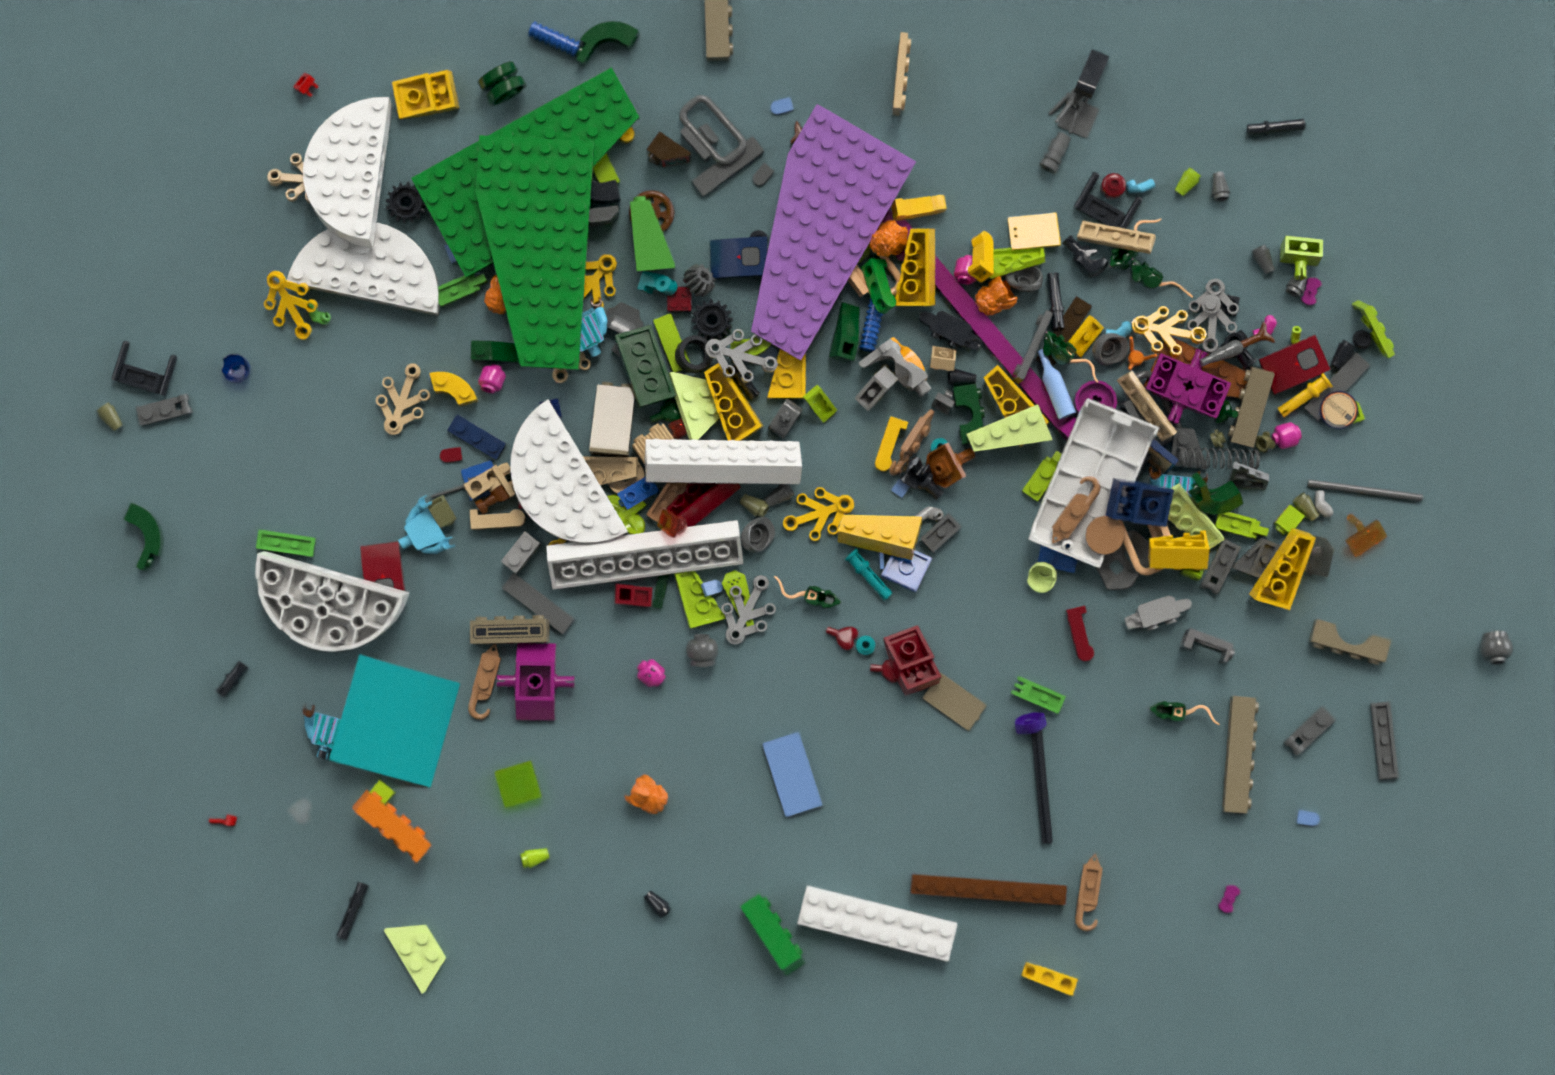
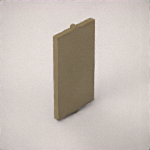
[922,672,987,731]

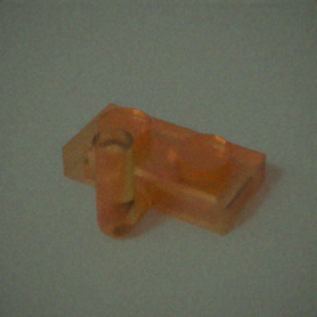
[1345,514,1388,557]

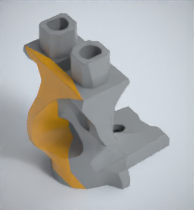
[858,336,931,397]

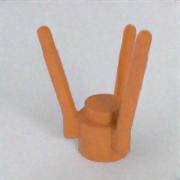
[1128,337,1157,370]

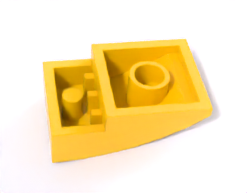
[392,69,459,119]

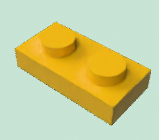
[1068,315,1104,357]

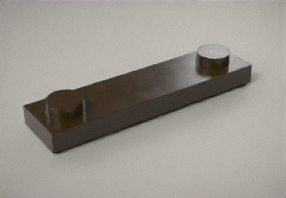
[1035,296,1092,367]

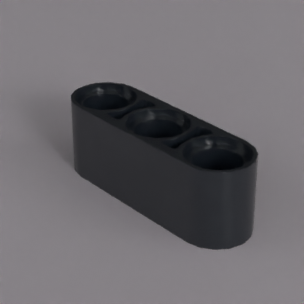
[1073,49,1109,99]

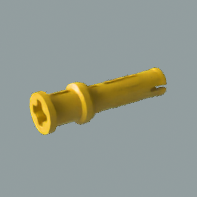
[1278,373,1333,418]

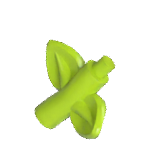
[607,495,646,535]

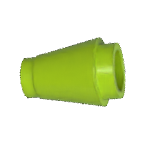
[1174,167,1201,196]
[520,848,550,869]

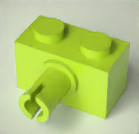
[1280,236,1323,280]

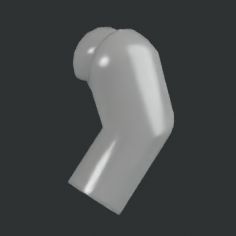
[1315,490,1334,518]
[915,506,944,522]

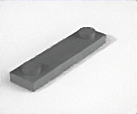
[1013,310,1053,384]

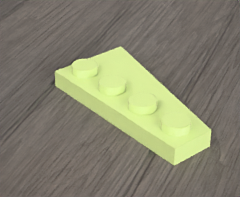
[967,405,1053,452]
[1168,483,1224,549]

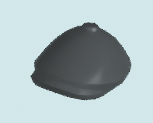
[1005,266,1043,292]
[1092,333,1128,365]
[741,517,775,553]

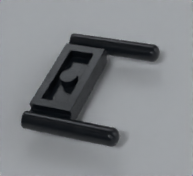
[1073,172,1142,229]
[111,340,177,396]

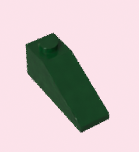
[471,340,520,363]

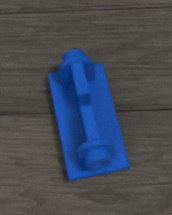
[617,477,659,510]

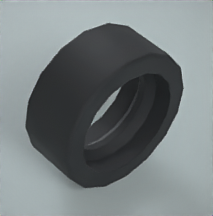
[675,335,713,373]

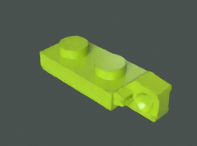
[1022,451,1062,502]
[1215,512,1269,539]

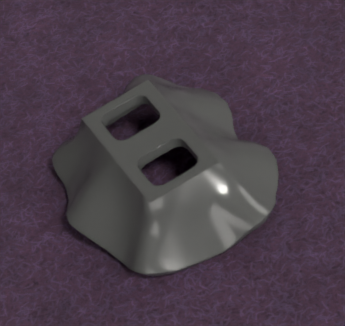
[1095,530,1149,590]

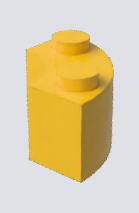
[429,372,478,407]

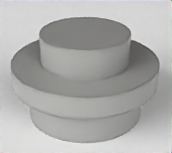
[1202,295,1221,314]

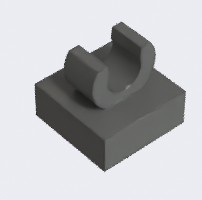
[931,389,955,415]

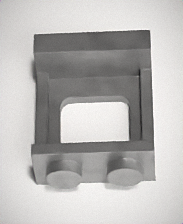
[1179,628,1235,664]

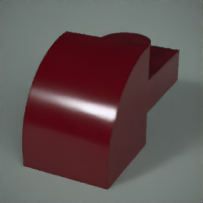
[614,584,653,607]

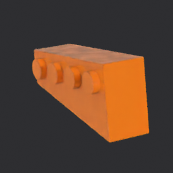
[352,790,431,863]

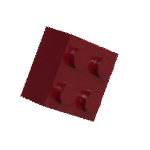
[667,287,692,312]

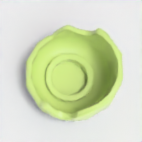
[1027,562,1057,593]

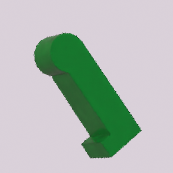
[861,258,896,314]

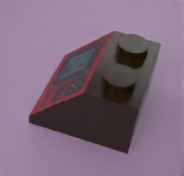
[646,131,692,167]

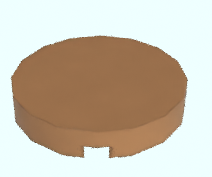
[1085,515,1124,554]

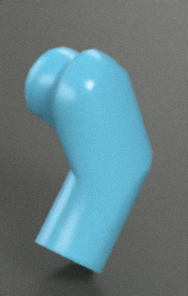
[1126,179,1155,193]
[1105,321,1132,337]

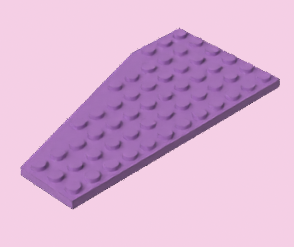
[751,104,916,361]

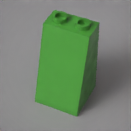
[630,196,675,271]

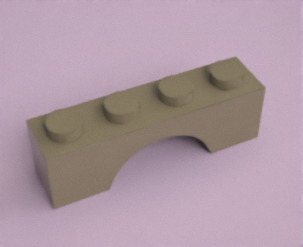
[1308,619,1391,665]

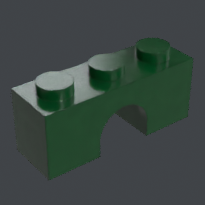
[952,384,985,446]

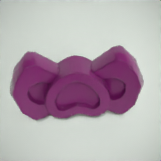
[1301,277,1322,305]
[1218,885,1241,913]

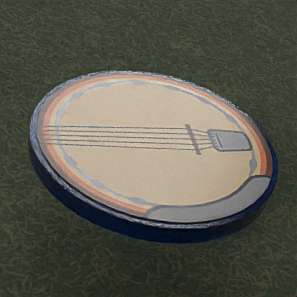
[1320,391,1358,429]

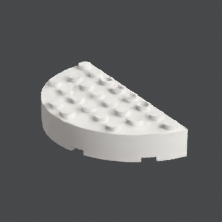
[303,97,392,248]
[287,223,440,316]
[511,400,628,543]
[256,551,409,651]

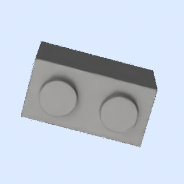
[855,366,898,411]
[501,531,541,575]

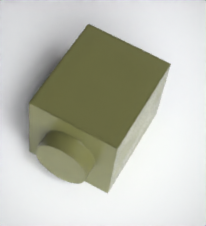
[428,495,457,528]

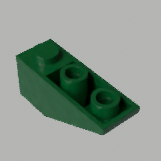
[829,302,860,362]

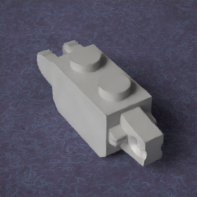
[1124,595,1192,631]

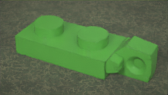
[438,274,488,307]

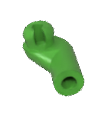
[308,303,331,325]

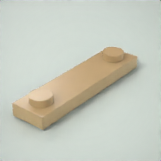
[1077,221,1156,254]
[1117,371,1177,442]

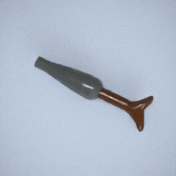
[1199,322,1275,366]

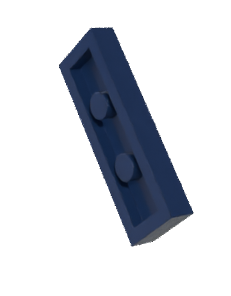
[447,414,506,460]

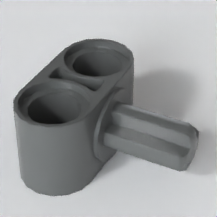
[768,399,803,439]

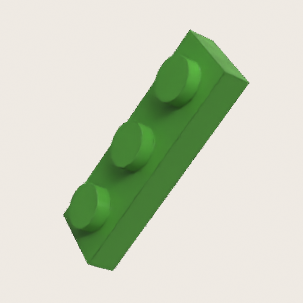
[256,529,316,557]

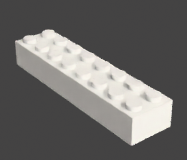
[644,439,802,484]
[797,885,958,961]

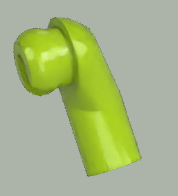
[1290,326,1302,344]

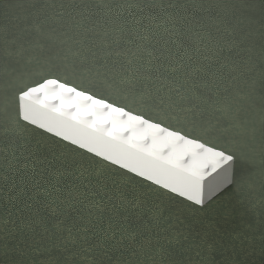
[546,520,743,589]

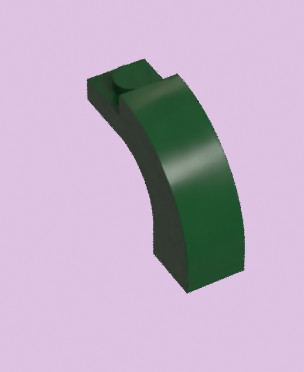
[576,21,639,67]
[1188,472,1244,514]
[123,502,164,571]

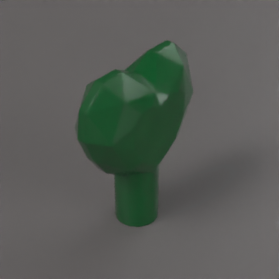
[650,398,681,423]
[1214,400,1238,424]

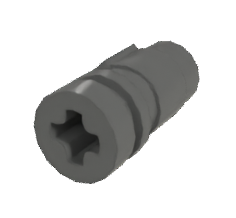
[1039,132,1071,174]

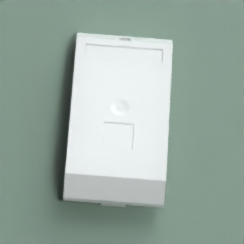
[1028,398,1159,568]

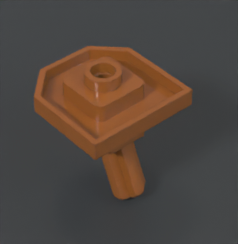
[926,443,975,488]

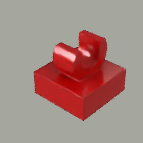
[293,72,319,97]

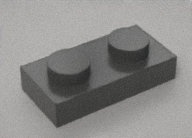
[920,513,961,553]

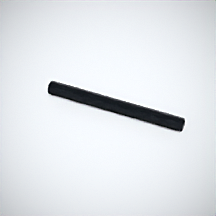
[1031,730,1053,844]

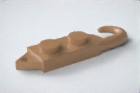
[1051,476,1100,543]
[468,644,501,720]

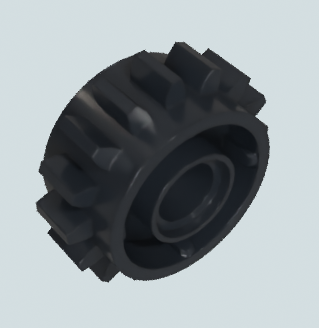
[385,182,427,224]
[691,299,733,340]

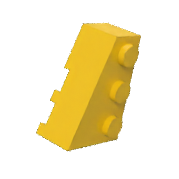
[1148,530,1209,570]

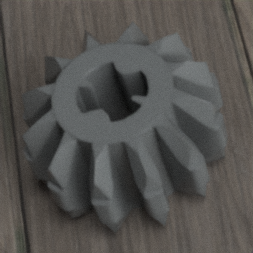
[683,264,716,297]

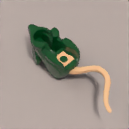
[1109,218,1162,270]
[1131,258,1193,298]
[1043,331,1098,383]
[774,576,842,609]
[1149,701,1220,725]

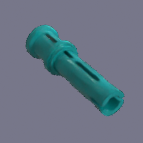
[844,548,893,601]

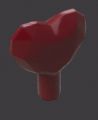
[826,626,859,650]
[870,659,898,682]

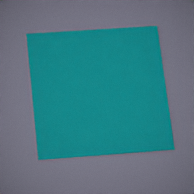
[329,655,460,787]

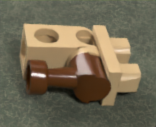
[463,462,515,515]

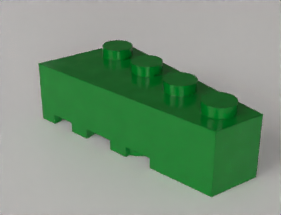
[740,894,806,976]

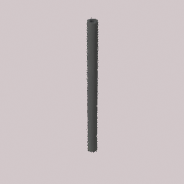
[1307,479,1423,502]

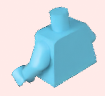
[398,495,455,554]

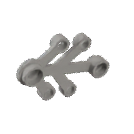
[1187,279,1239,353]
[705,329,778,383]
[721,575,776,644]

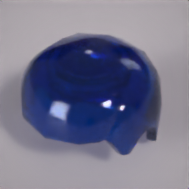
[221,353,251,383]

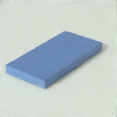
[762,732,822,817]

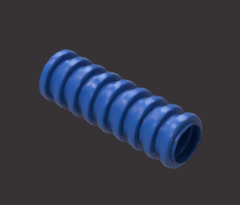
[528,21,581,57]
[859,299,883,352]

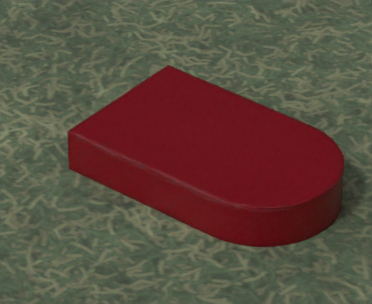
[440,447,463,462]

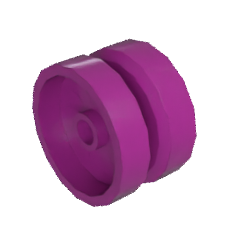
[1073,380,1117,417]

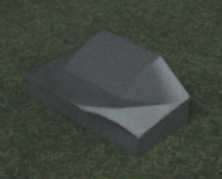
[589,206,620,227]
[606,302,644,334]

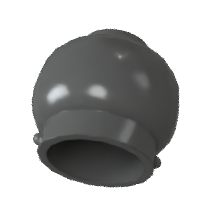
[1480,631,1513,665]
[686,634,718,667]

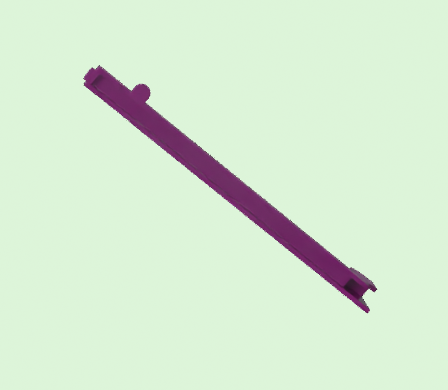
[881,209,1076,441]

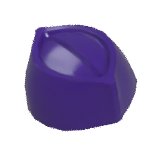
[1015,712,1047,734]

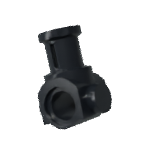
[1219,330,1257,370]

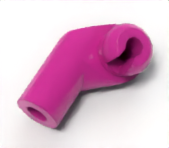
[1252,315,1277,336]

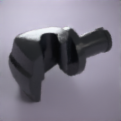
[1062,235,1109,279]
[898,457,944,501]

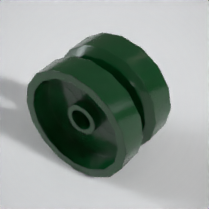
[478,61,527,106]

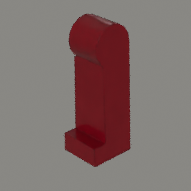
[1065,605,1094,661]

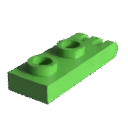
[1011,676,1066,714]

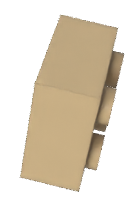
[930,346,956,371]

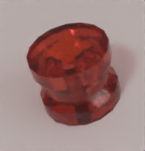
[668,418,687,439]

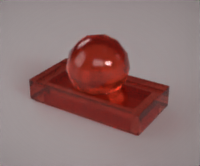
[657,508,687,538]

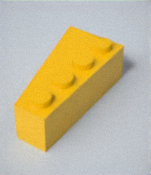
[895,229,935,306]
[704,363,764,441]
[983,365,1049,448]
[837,515,922,560]
[1249,528,1316,610]

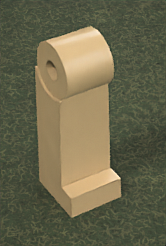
[470,509,526,530]

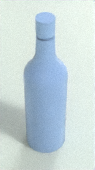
[1037,349,1077,420]

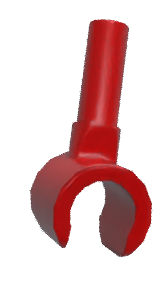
[209,814,237,826]

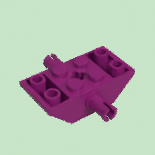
[1146,349,1231,424]
[497,643,575,721]

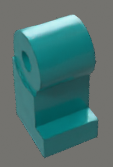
[637,271,677,296]

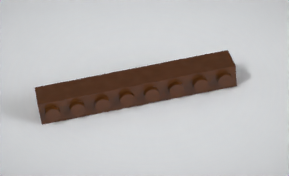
[910,873,1067,905]

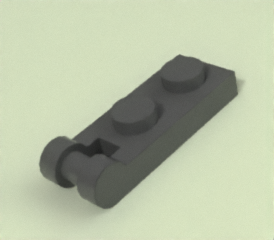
[136,394,193,426]
[1199,539,1241,595]
[1283,706,1335,757]

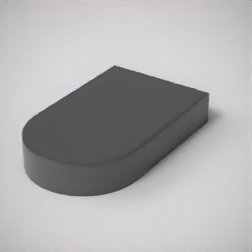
[698,123,718,144]
[753,163,774,185]

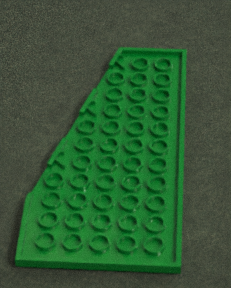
[411,67,640,278]
[475,135,595,370]

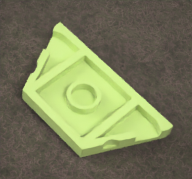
[669,372,720,440]
[384,925,446,993]

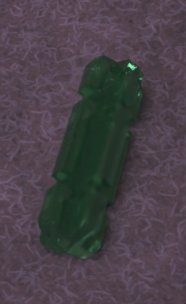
[652,574,669,609]

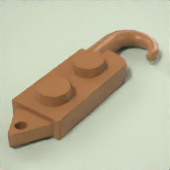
[889,409,934,476]
[1075,854,1103,931]

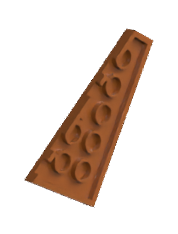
[1143,337,1246,398]

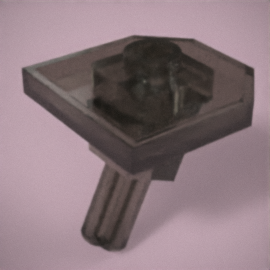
[1304,534,1334,577]

